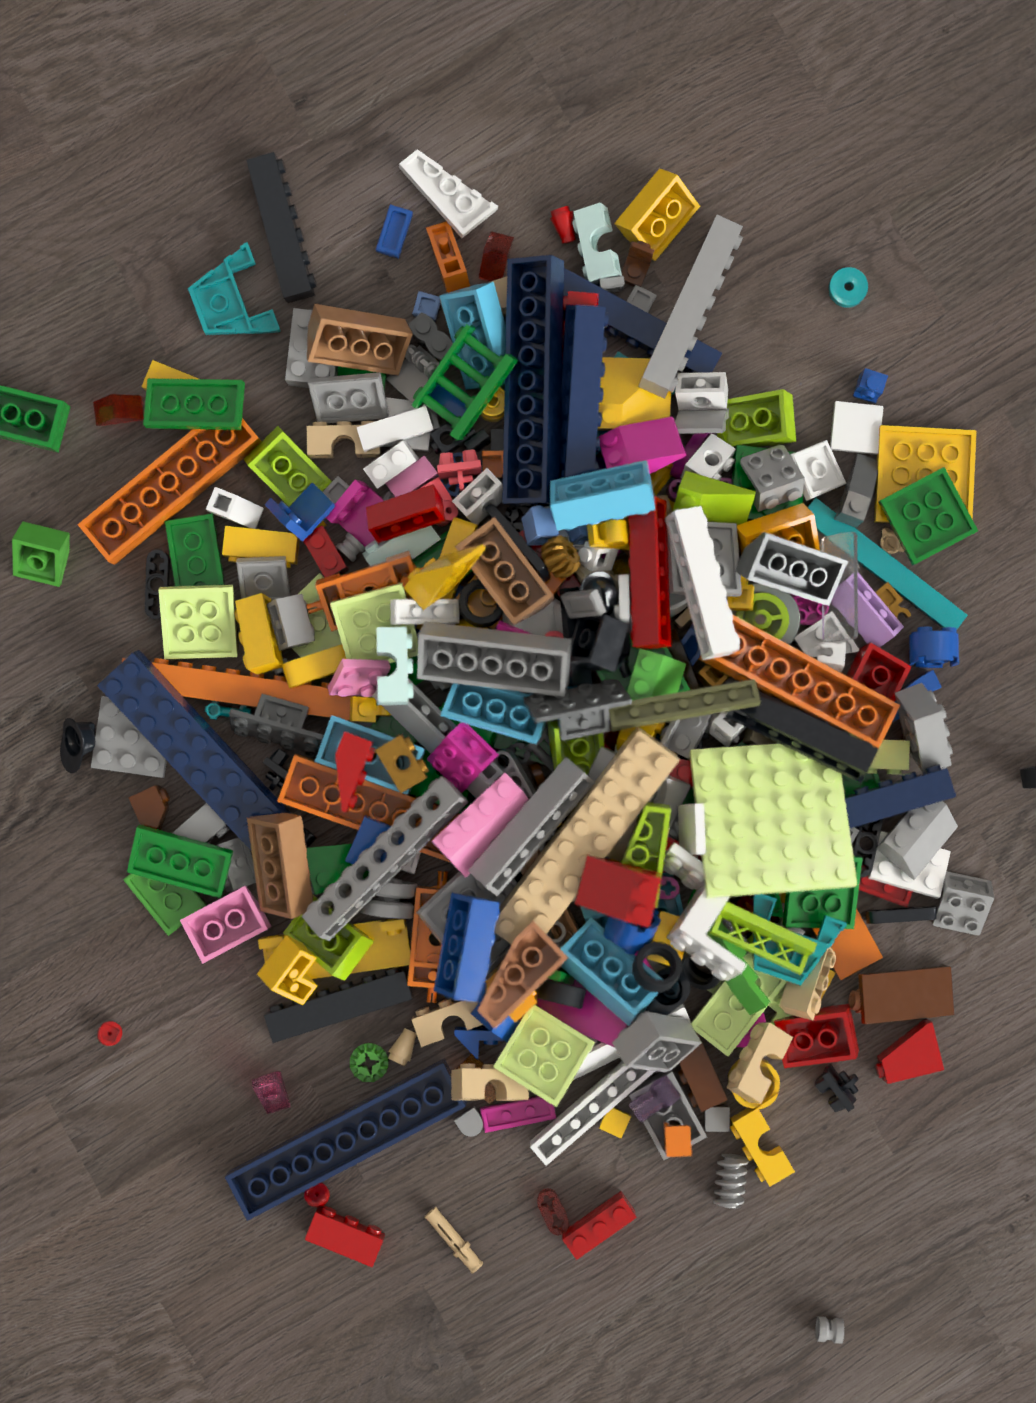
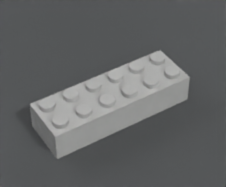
[417,622,572,697]

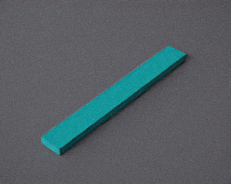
[808,497,968,630]

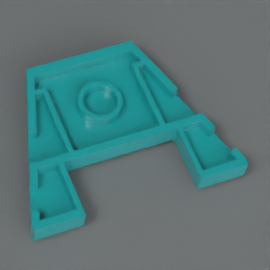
[188,242,281,335]
[753,894,847,985]

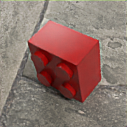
[846,642,912,702]

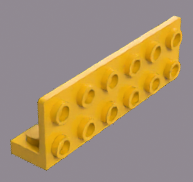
[258,918,410,979]

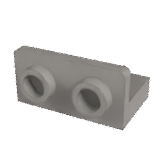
[660,714,712,759]
[216,837,256,892]

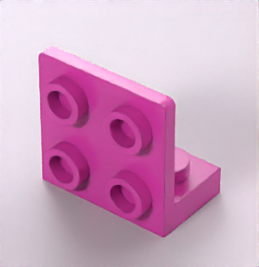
[325,480,385,547]
[427,722,499,793]

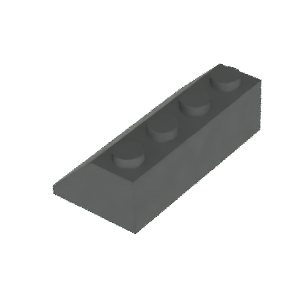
[735,532,848,606]

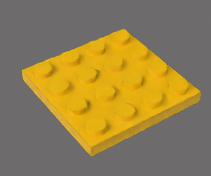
[874,425,977,523]

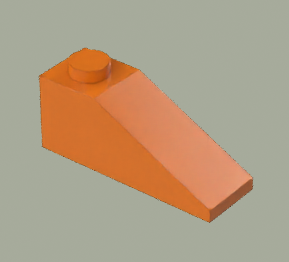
[426,221,470,293]

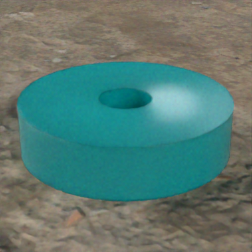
[828,267,868,308]

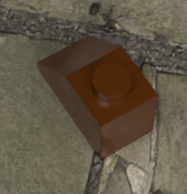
[129,785,170,830]

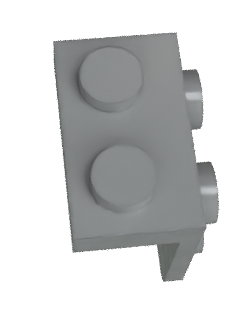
[740,445,805,512]

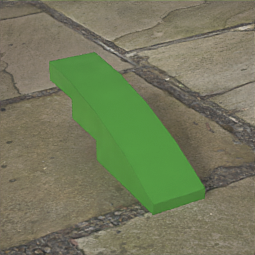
[706,922,770,1015]

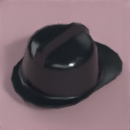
[579,571,618,616]
[60,718,96,773]
[643,967,691,1015]

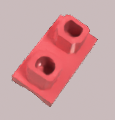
[437,449,482,491]

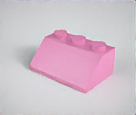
[180,886,272,964]

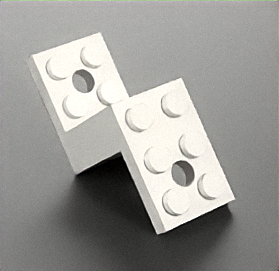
[663,843,747,981]

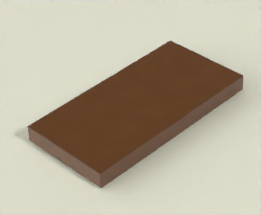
[858,966,954,1024]

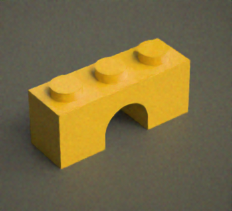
[730,1108,795,1187]

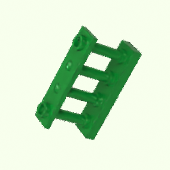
[411,324,518,440]

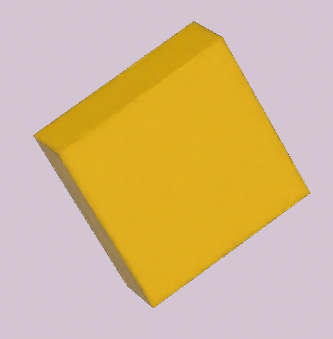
[599,1107,631,1138]

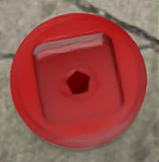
[97,1021,122,1046]
[304,1182,330,1208]

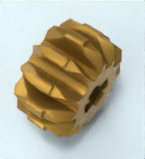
[541,535,580,579]

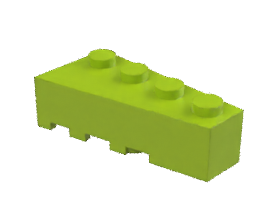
[620,802,671,908]

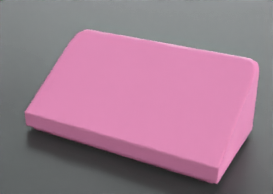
[385,456,438,497]

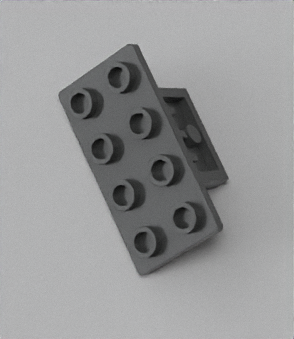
[523,679,632,741]
[229,694,324,757]

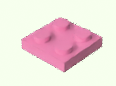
[328,659,391,697]

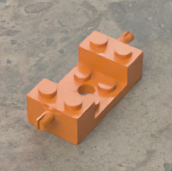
[306,551,423,632]
[408,871,448,1003]

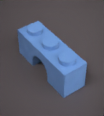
[522,506,588,545]

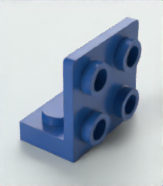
[265,483,335,541]

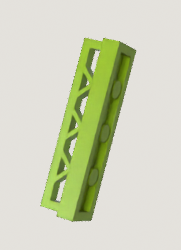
[710,902,817,975]

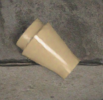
[388,1028,417,1066]

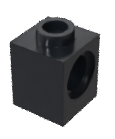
[429,422,468,454]

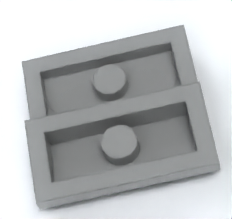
[675,408,729,433]

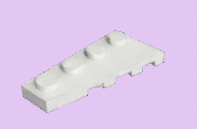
[399,150,498,238]

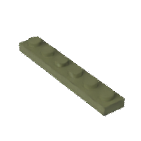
[609,679,760,731]

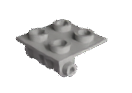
[386,344,440,403]

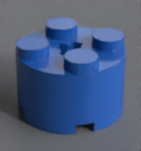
[909,627,959,668]
[603,908,661,955]

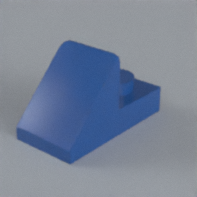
[454,1027,503,1059]

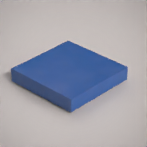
[345,815,404,871]

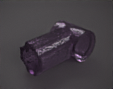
[629,1075,681,1123]

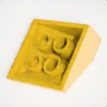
[597,357,671,431]

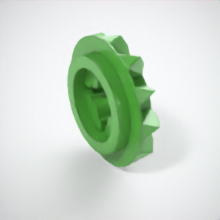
[350,1043,388,1082]

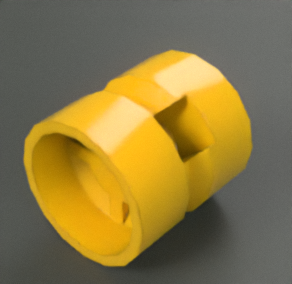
[480,387,505,422]

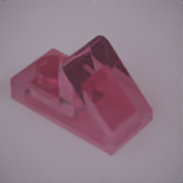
[252,1071,291,1114]

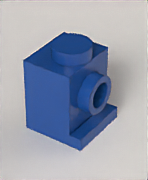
[853,368,888,404]

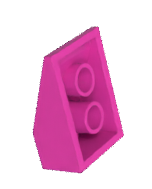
[599,417,686,474]

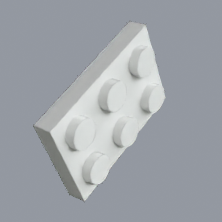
[868,831,951,899]

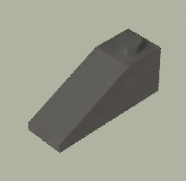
[834,453,878,528]

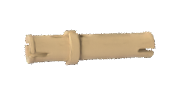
[424,1207,483,1274]

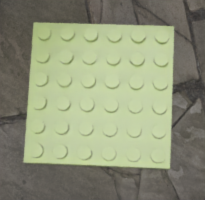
[689,744,857,898]

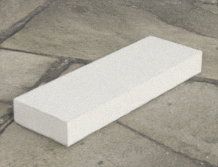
[356,406,434,452]
[390,599,459,625]

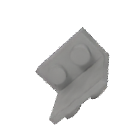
[933,871,994,935]

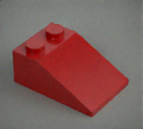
[575,855,662,927]
[774,1003,859,1068]

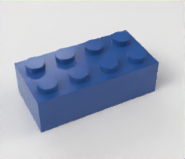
[434,893,500,1003]

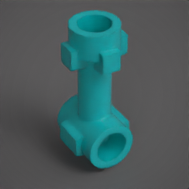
[205,701,252,720]

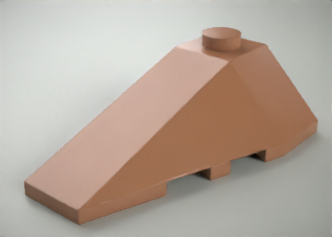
[478,921,568,1029]

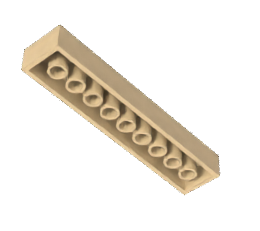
[494,727,679,945]

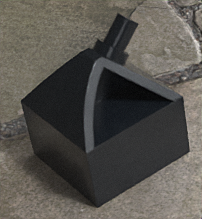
[570,615,632,678]

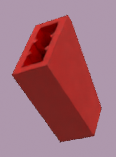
[875,1019,944,1084]

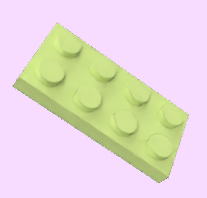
[690,951,787,1057]

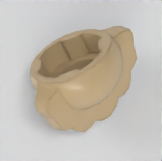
[880,528,904,554]

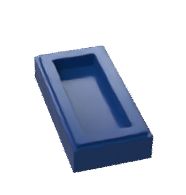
[376,205,413,259]

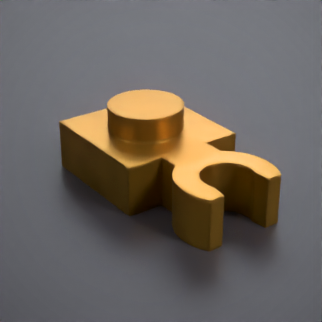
[875,582,911,623]

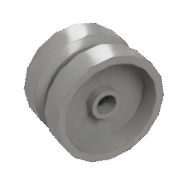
[360,878,417,919]

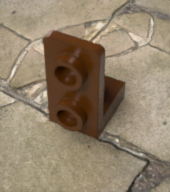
[621,241,654,287]

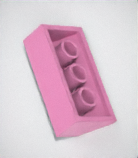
[432,773,529,878]

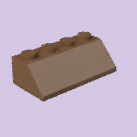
[307,304,413,375]
[455,517,555,625]
[247,813,313,919]

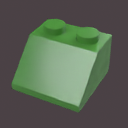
[12,522,70,587]
[627,649,686,700]

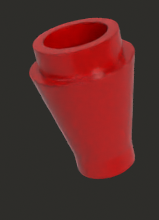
[550,206,576,244]

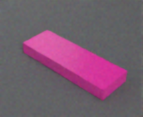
[480,1096,556,1133]

